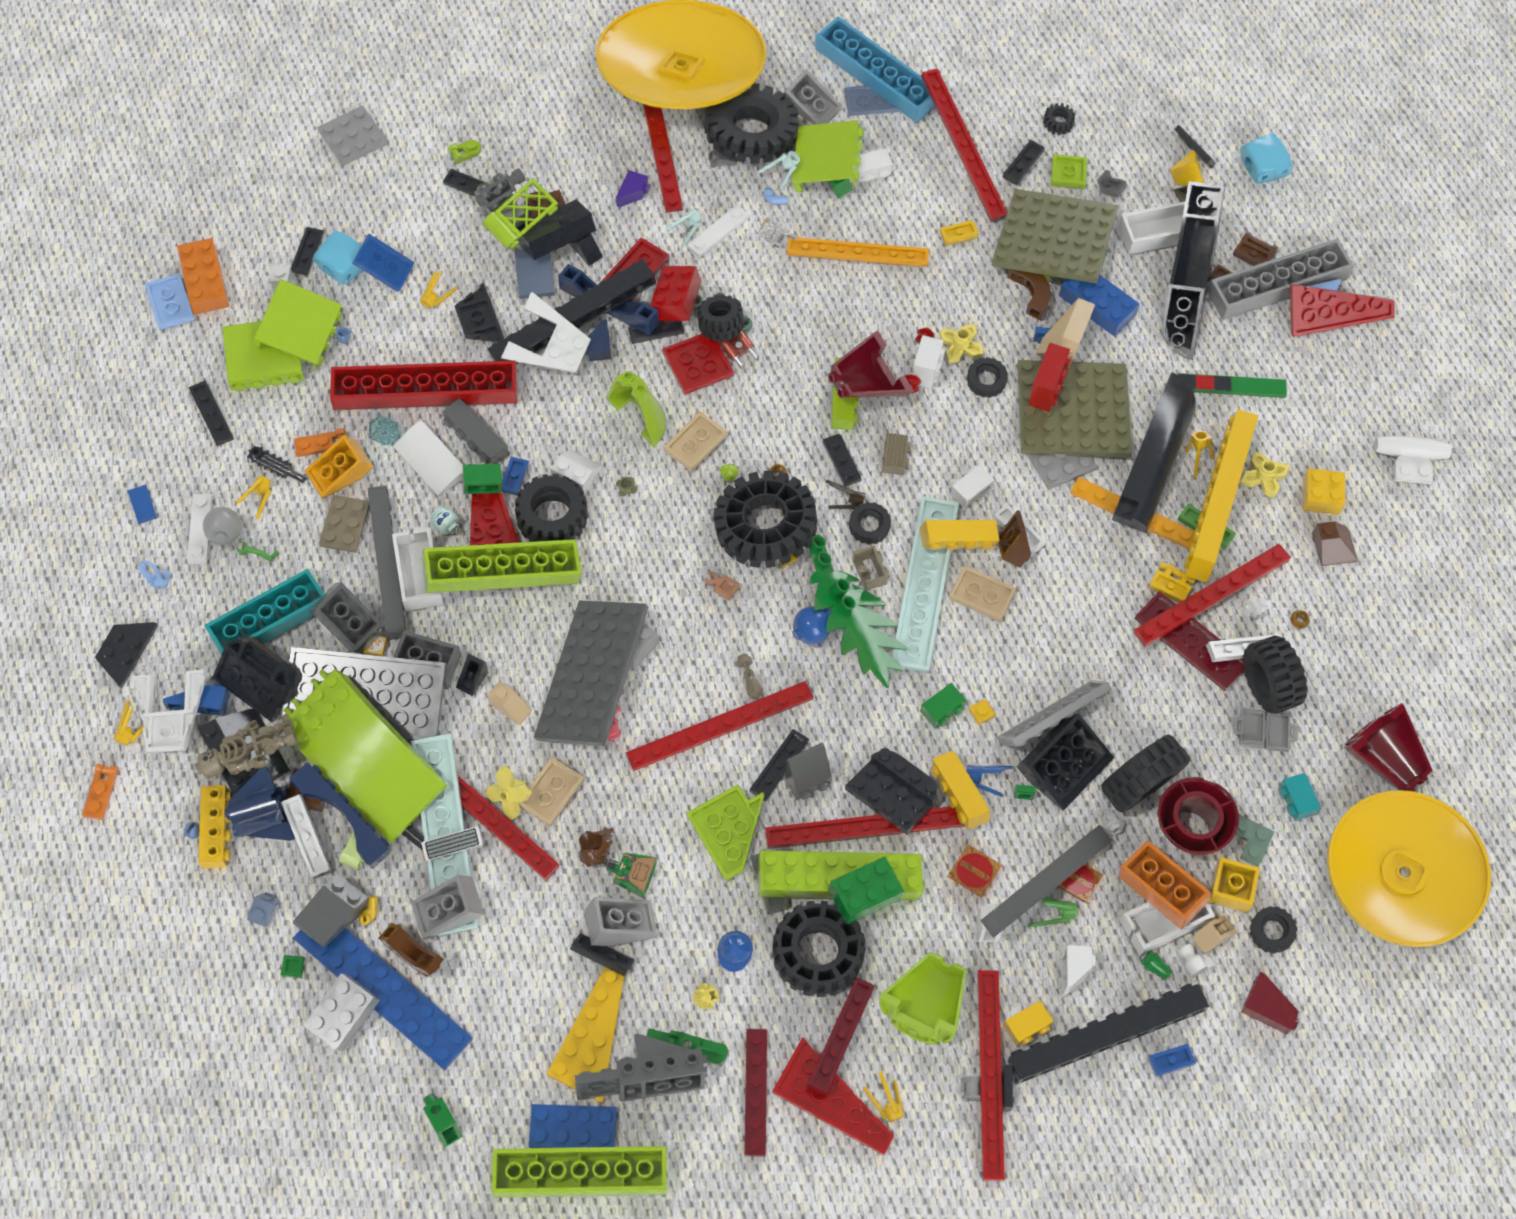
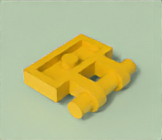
[1148,561,1196,603]

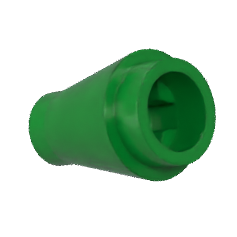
[1141,951,1172,980]

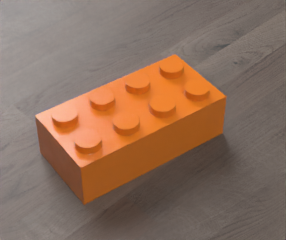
[177,238,230,315]
[1118,840,1211,930]

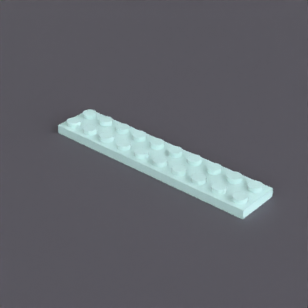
[892,496,959,673]
[411,734,479,936]

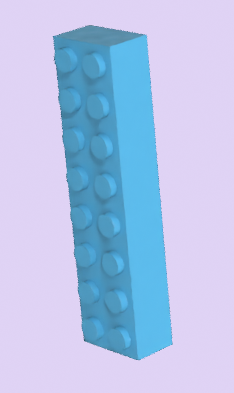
[815,16,935,123]

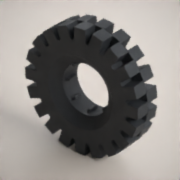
[704,83,799,164]
[713,471,818,568]

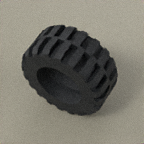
[515,474,588,542]
[1243,635,1308,714]

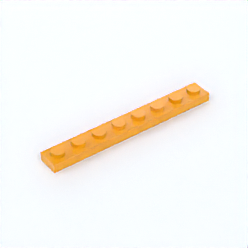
[787,237,929,267]
[1070,477,1194,550]

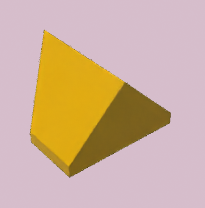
[1170,150,1205,186]

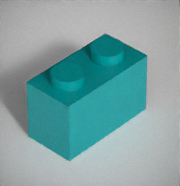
[1278,773,1321,821]

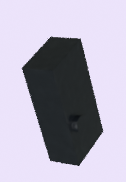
[516,199,596,260]

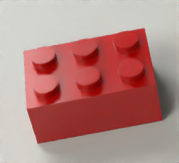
[650,266,702,321]
[1028,342,1072,412]

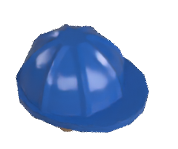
[717,931,753,972]

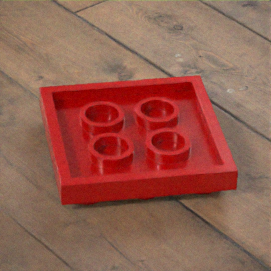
[662,334,734,395]

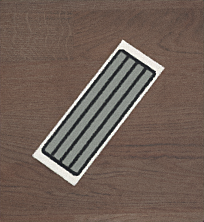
[421,826,483,861]

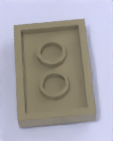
[319,495,370,553]

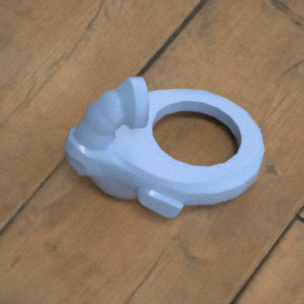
[139,560,170,588]

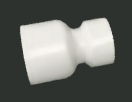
[1177,943,1215,978]

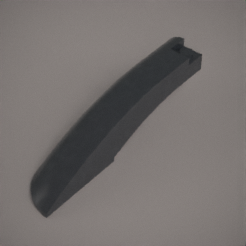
[1112,372,1196,533]

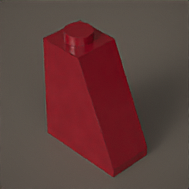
[1241,971,1299,1035]

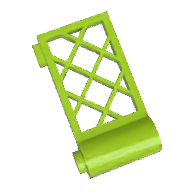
[482,178,558,250]

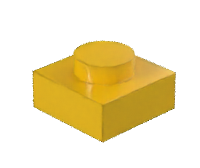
[968,699,996,725]

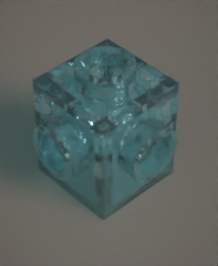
[369,415,399,445]

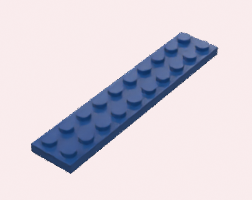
[293,929,473,1071]

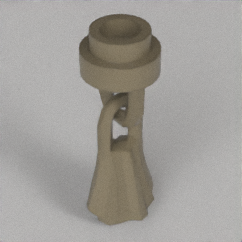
[737,654,763,699]

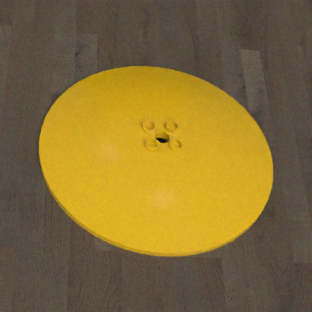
[596,0,766,109]

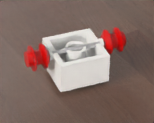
[905,328,946,393]

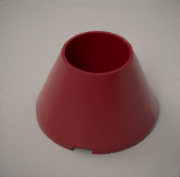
[1157,777,1239,855]

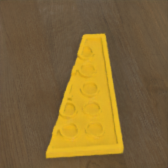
[546,967,624,1104]

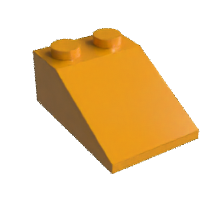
[304,434,374,498]

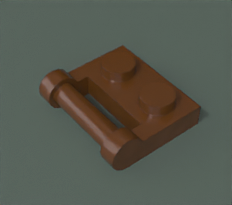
[1233,231,1278,266]

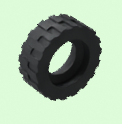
[967,357,1008,398]
[849,502,891,545]
[1249,906,1298,954]

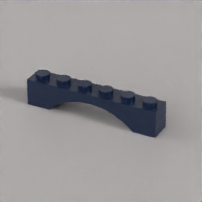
[558,264,659,335]
[289,762,390,869]

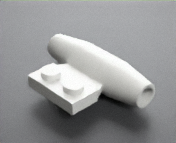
[1374,435,1452,484]

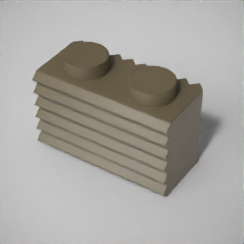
[881,433,911,475]

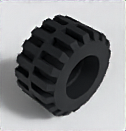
[697,294,744,341]

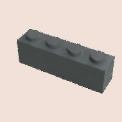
[442,398,509,464]

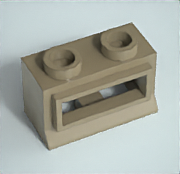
[852,545,890,591]

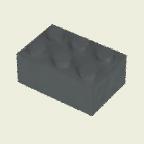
[309,582,382,651]
[393,631,461,690]

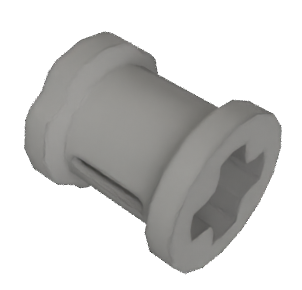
[961,1076,981,1101]

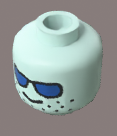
[430,507,459,535]

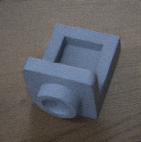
[247,893,280,927]

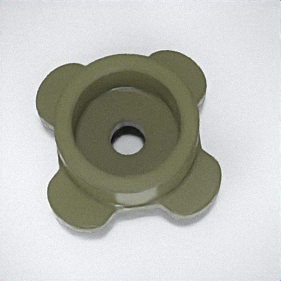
[616,477,637,496]

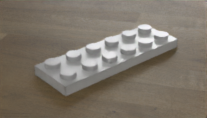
[997,680,1112,748]

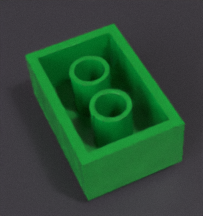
[828,856,905,925]

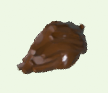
[578,827,614,867]

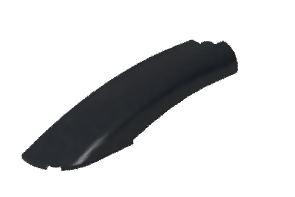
[1162,181,1225,360]

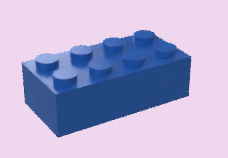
[1059,275,1140,337]

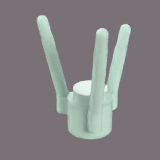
[758,151,800,190]
[666,209,701,248]

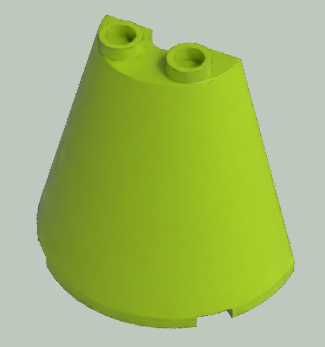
[606,371,666,447]
[879,952,967,1045]

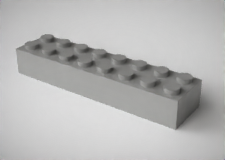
[1208,238,1354,320]

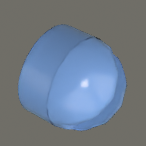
[336,327,351,344]
[184,822,200,839]

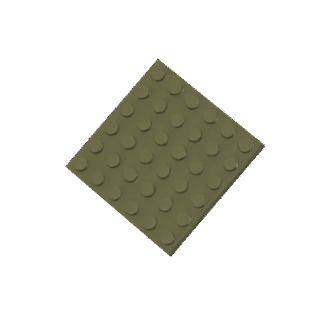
[992,189,1118,284]
[1017,360,1132,458]

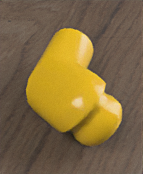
[359,895,378,925]

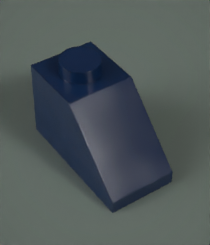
[585,320,611,361]

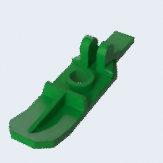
[646,1028,729,1065]

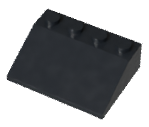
[197,708,290,795]
[1016,713,1114,811]

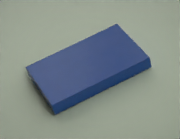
[352,233,415,292]

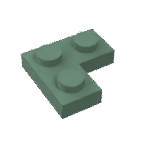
[1235,814,1274,867]

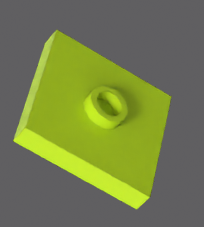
[1050,154,1087,189]

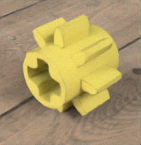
[693,983,719,1010]

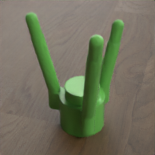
[1028,896,1077,927]

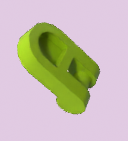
[448,140,481,164]

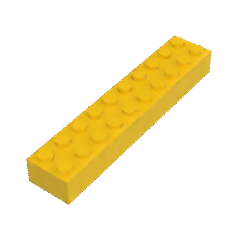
[1183,409,1259,583]

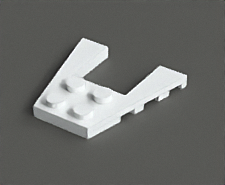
[501,292,591,373]
[133,670,208,753]

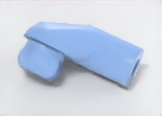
[763,187,787,205]

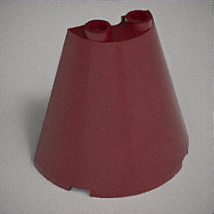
[828,331,914,398]
[1344,703,1433,792]

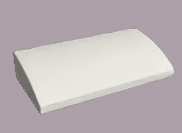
[393,420,463,497]

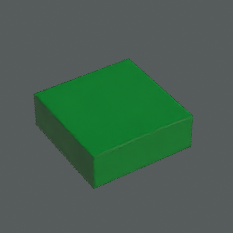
[1013,784,1036,800]
[280,955,305,978]

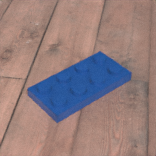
[529,1104,617,1148]

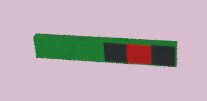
[1177,373,1287,398]

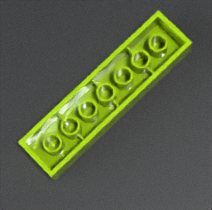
[421,539,582,593]
[757,850,923,900]
[491,1146,667,1198]

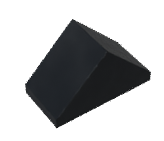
[569,234,603,266]
[456,653,488,696]

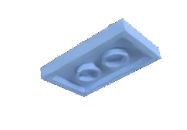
[145,273,195,330]

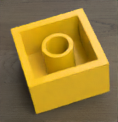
[1302,468,1345,515]
[1209,857,1260,913]

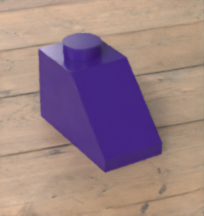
[616,170,650,207]

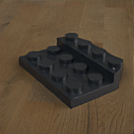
[212,634,297,722]
[845,748,938,835]

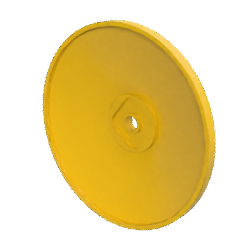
[1327,790,1491,947]

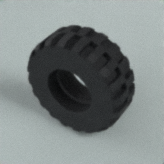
[1101,734,1190,813]
[772,901,866,997]

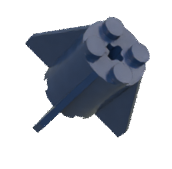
[224,767,296,841]

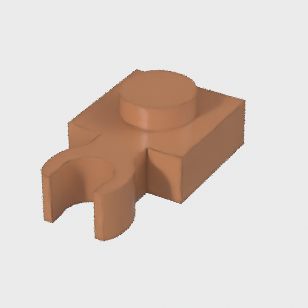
[705,571,740,601]

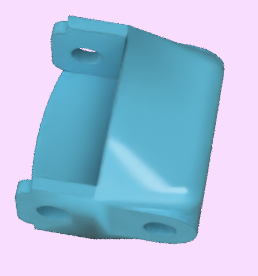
[1240,133,1293,183]
[313,230,363,284]

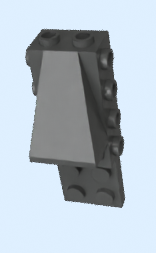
[575,1034,708,1102]

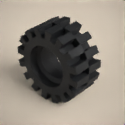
[1043,103,1075,135]

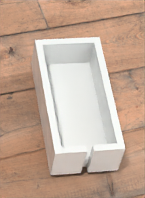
[1118,202,1185,255]
[392,528,443,612]
[1120,902,1215,956]

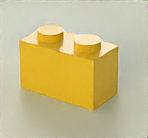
[1003,1000,1054,1047]

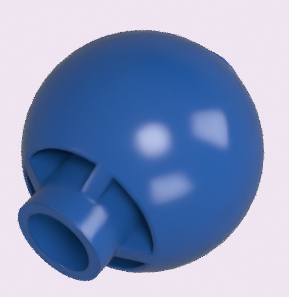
[792,606,830,645]

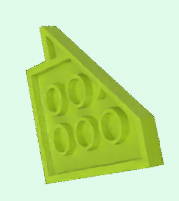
[686,784,764,882]

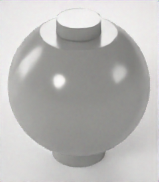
[203,507,242,545]

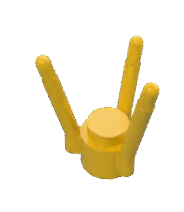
[419,271,458,309]
[1185,431,1215,478]
[236,476,272,519]
[113,700,144,746]
[863,1071,905,1123]

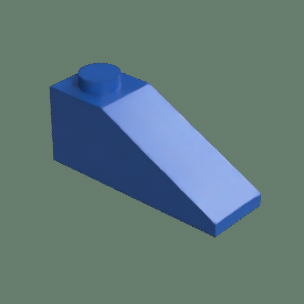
[163,684,230,716]

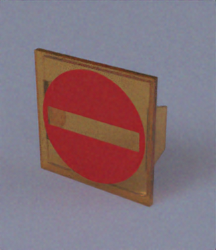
[947,844,1002,898]
[1057,864,1103,904]

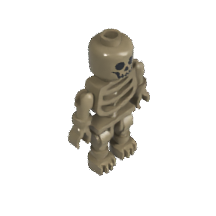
[195,713,298,778]

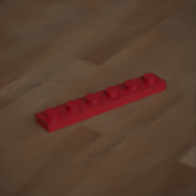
[807,977,875,1096]
[744,1029,767,1157]

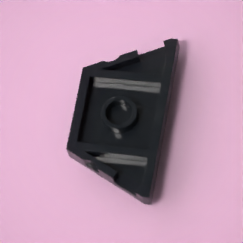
[454,283,504,342]
[95,622,158,689]

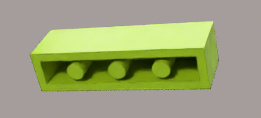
[831,357,858,430]

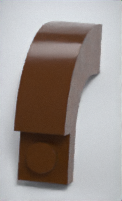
[1007,269,1051,321]
[378,923,444,977]

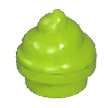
[719,464,739,482]

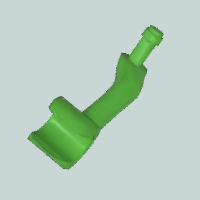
[236,542,279,561]

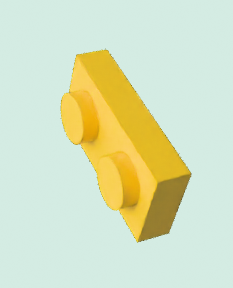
[940,220,979,246]

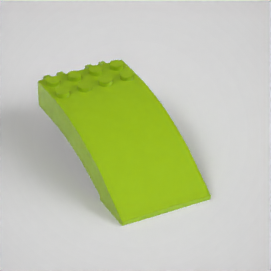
[283,669,448,843]

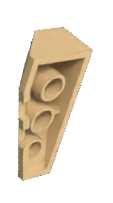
[1036,298,1095,368]

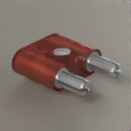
[719,330,760,369]

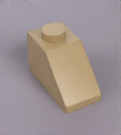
[487,681,532,725]
[1192,916,1238,953]

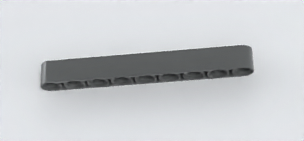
[368,485,406,639]
[980,825,1112,937]

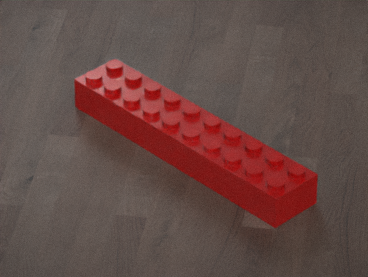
[330,360,518,410]

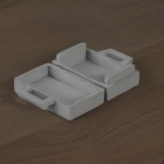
[1233,708,1298,752]

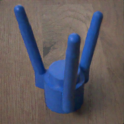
[966,765,1012,797]

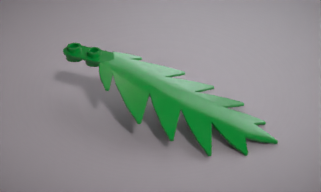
[809,535,907,688]

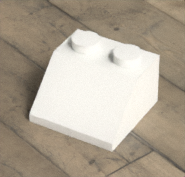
[551,450,603,494]
[1061,945,1096,997]

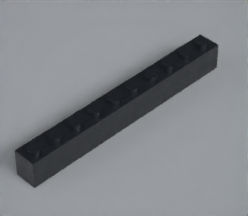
[487,259,656,365]
[1007,983,1209,1085]

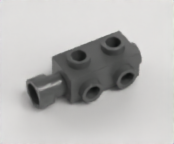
[474,168,526,209]

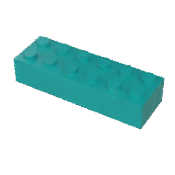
[204,569,324,655]

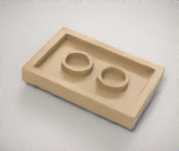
[664,411,728,472]
[948,565,1017,622]
[518,757,585,827]

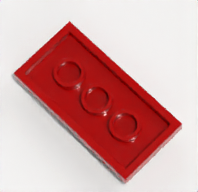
[598,237,670,302]

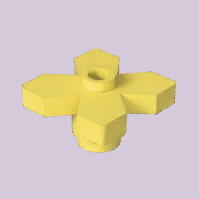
[939,324,984,364]
[1241,452,1289,498]
[485,766,531,821]

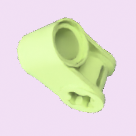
[339,831,364,870]

